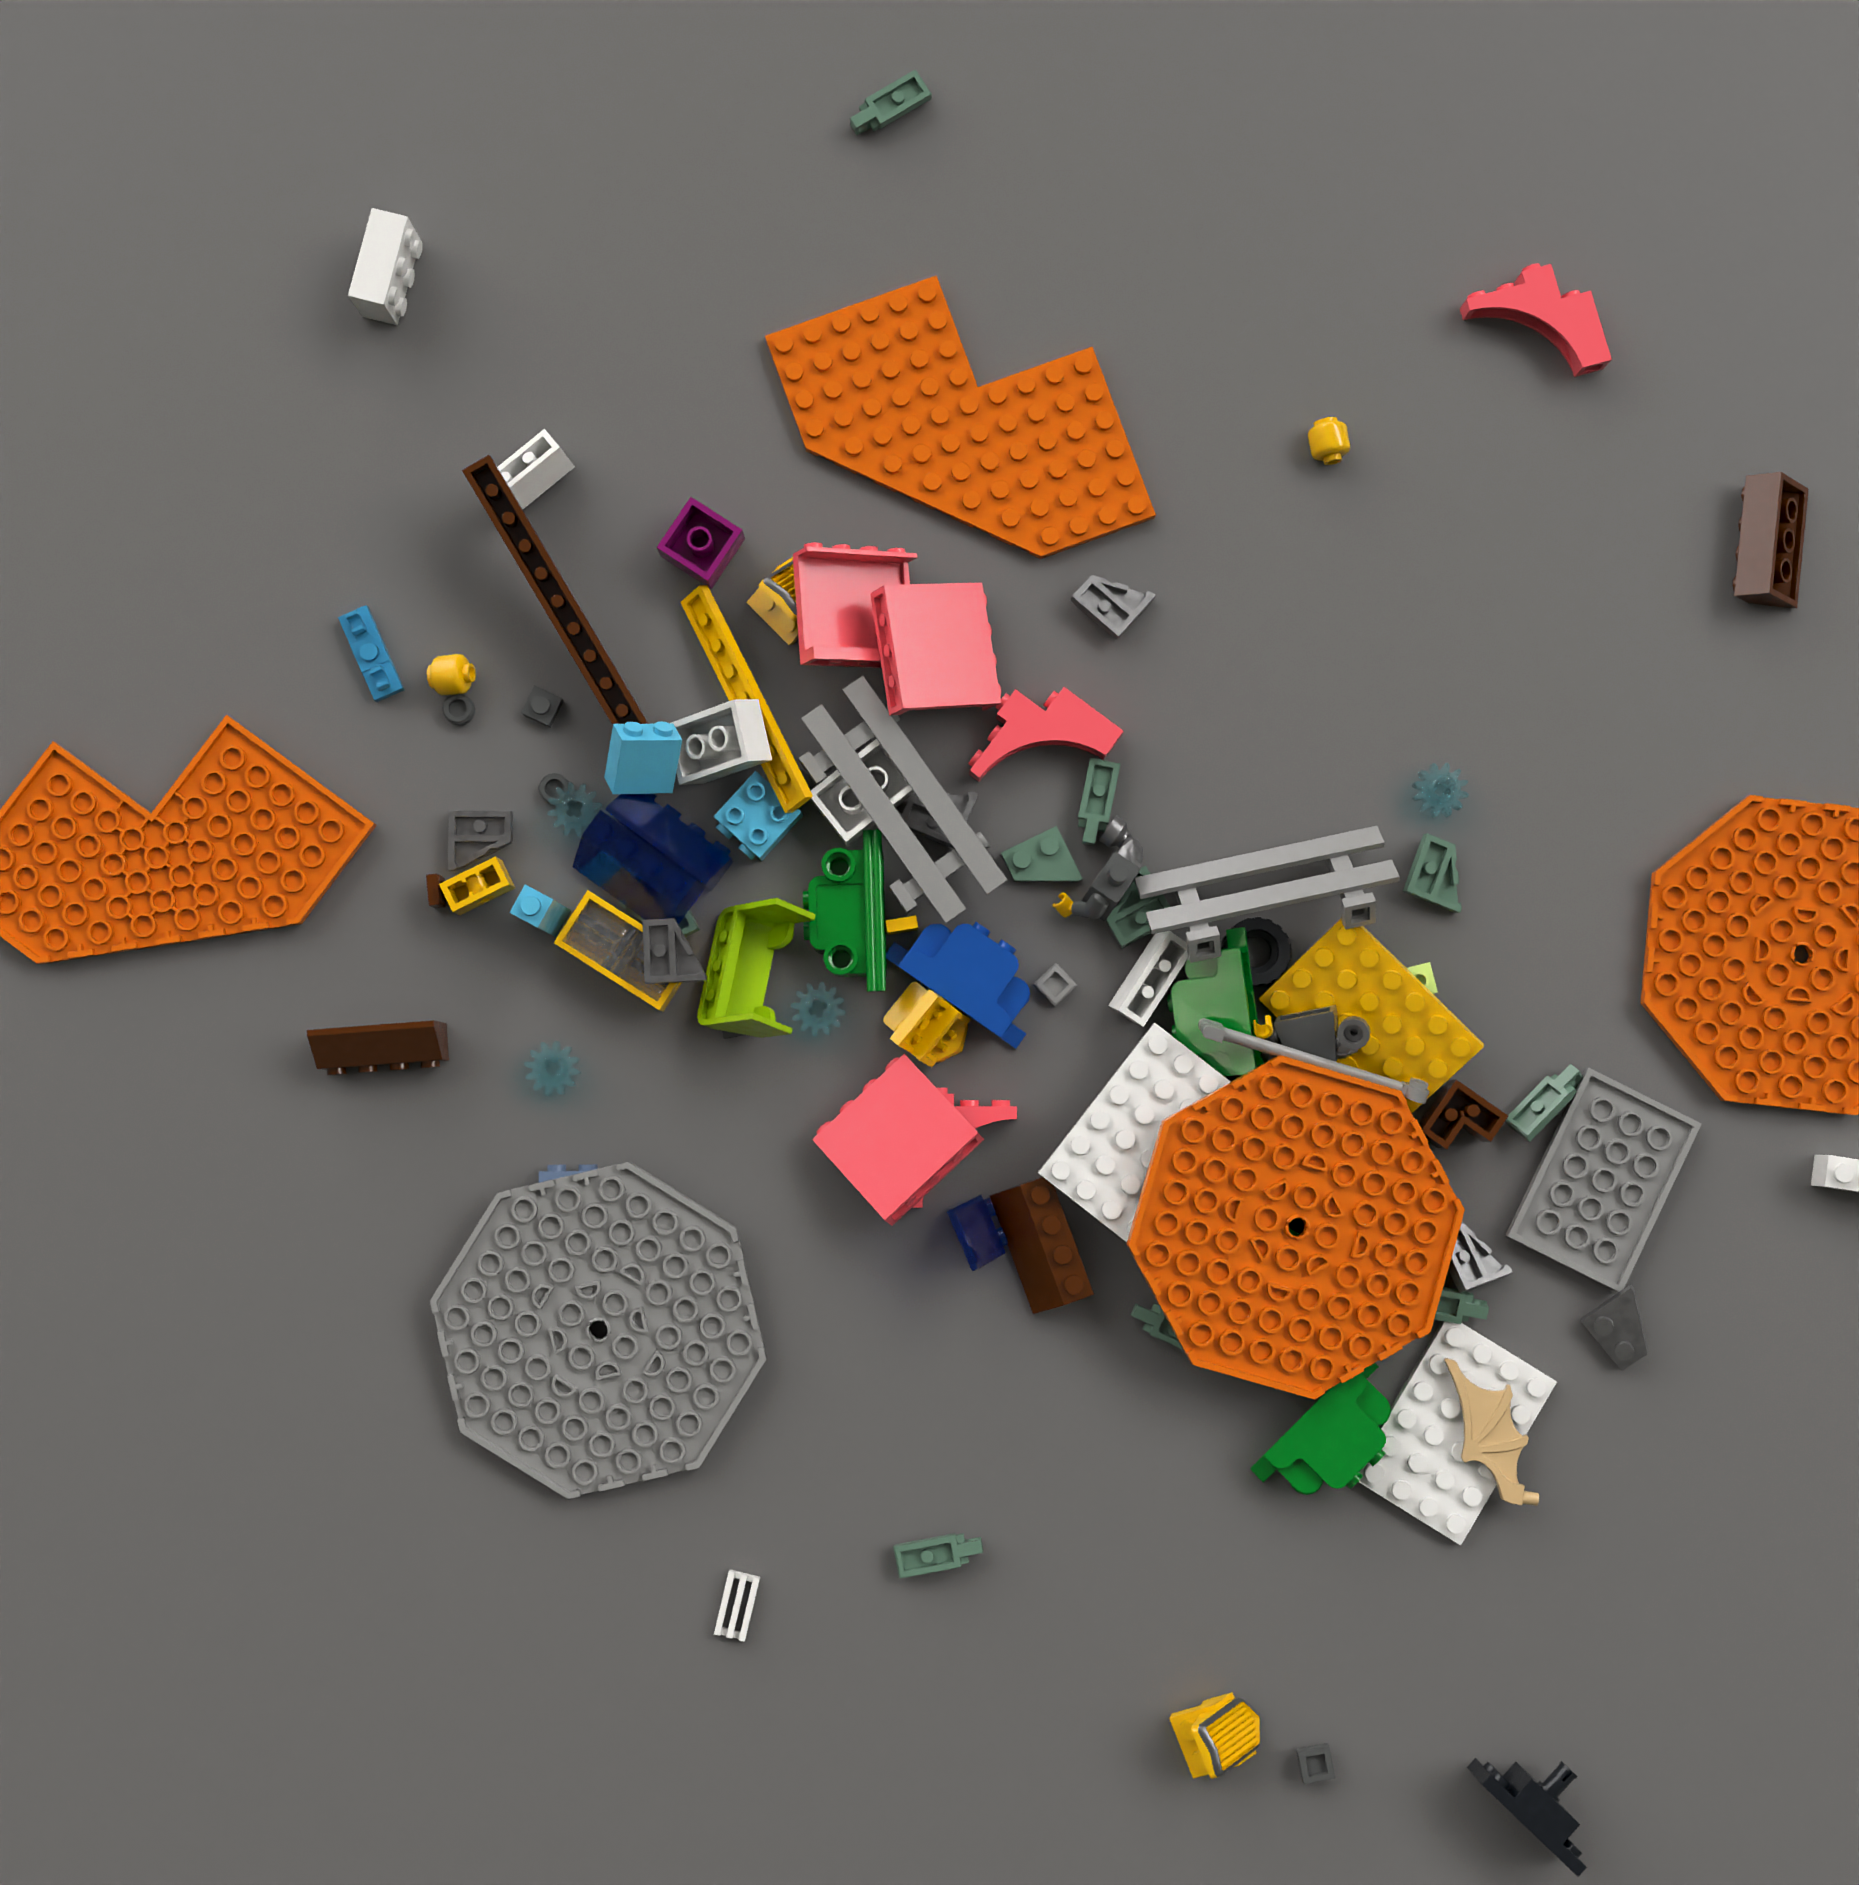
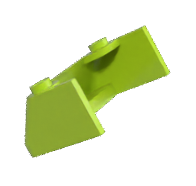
[697,898,815,1038]

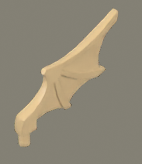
[1444,1358,1539,1506]

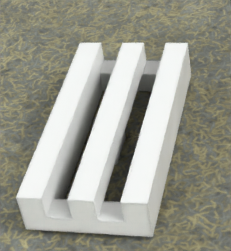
[714,1569,760,1642]

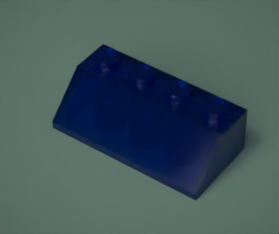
[605,794,734,891]
[572,810,706,925]

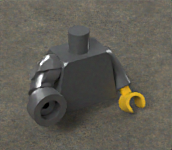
[1052,815,1143,921]
[1253,1005,1371,1061]

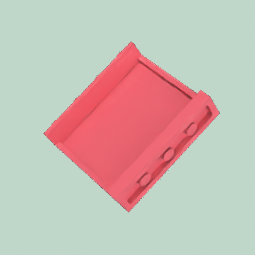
[793,542,917,668]
[870,583,1001,716]
[812,1054,984,1226]

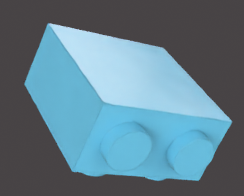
[604,721,682,794]
[713,771,803,861]

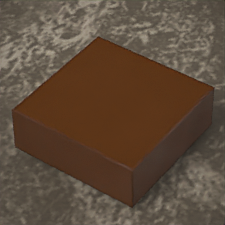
[426,874,447,909]

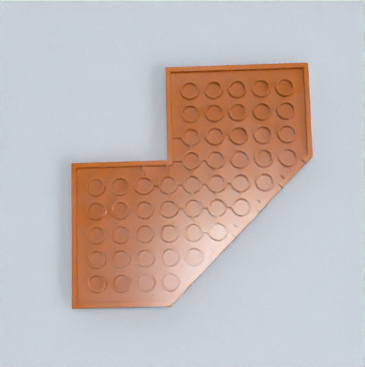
[765,275,1156,559]
[0,715,377,964]

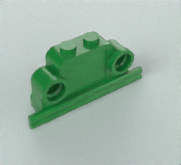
[803,829,887,992]
[1167,927,1263,1076]
[1250,1363,1391,1495]

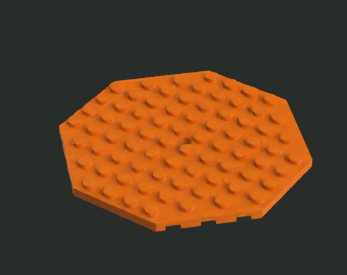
[1640,795,1859,1115]
[1126,1055,1465,1400]

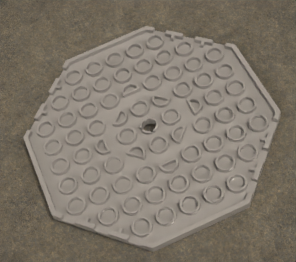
[430,1161,767,1499]

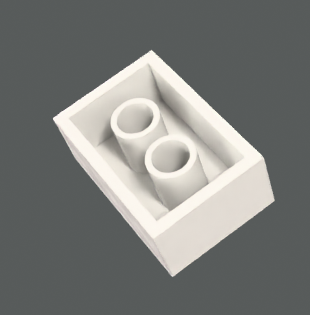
[348,208,423,325]
[671,699,772,785]
[810,739,915,846]

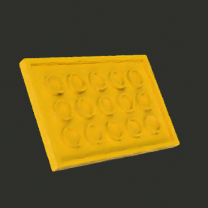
[1259,918,1484,1113]

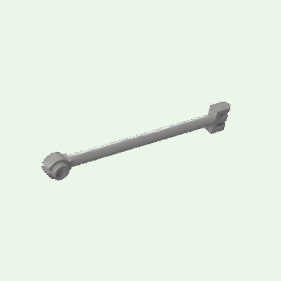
[1198,1018,1430,1104]

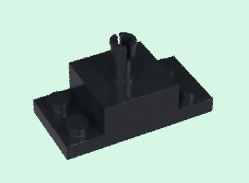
[1467,1758,1587,1877]

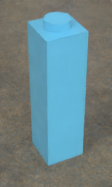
[509,884,571,937]

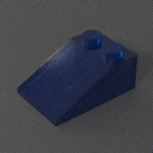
[946,1194,1009,1271]

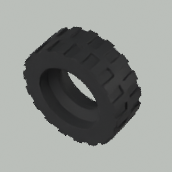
[1221,917,1292,987]

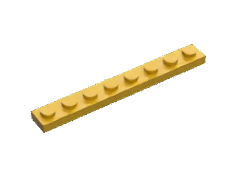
[680,585,813,813]

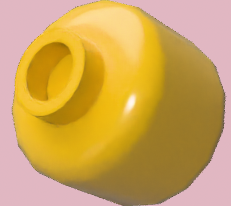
[1308,417,1350,465]
[427,654,476,696]

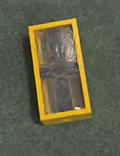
[554,890,682,1012]

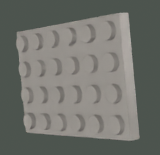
[1505,1067,1702,1293]

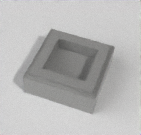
[1033,963,1077,1007]

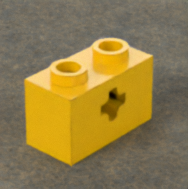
[439,856,515,915]

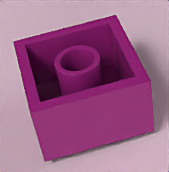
[656,497,745,589]

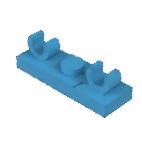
[338,605,405,702]

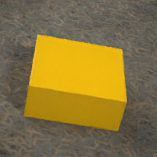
[885,915,918,935]

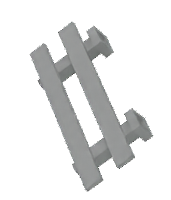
[799,675,1007,923]
[1135,826,1400,963]

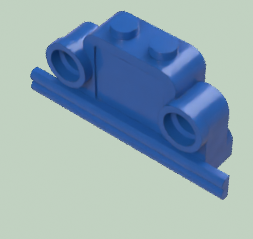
[886,922,1030,1049]

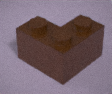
[1419,1079,1508,1150]

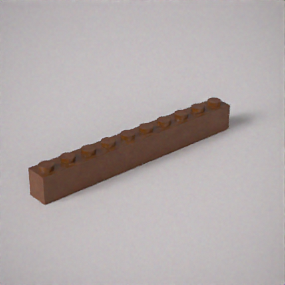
[462,455,649,725]

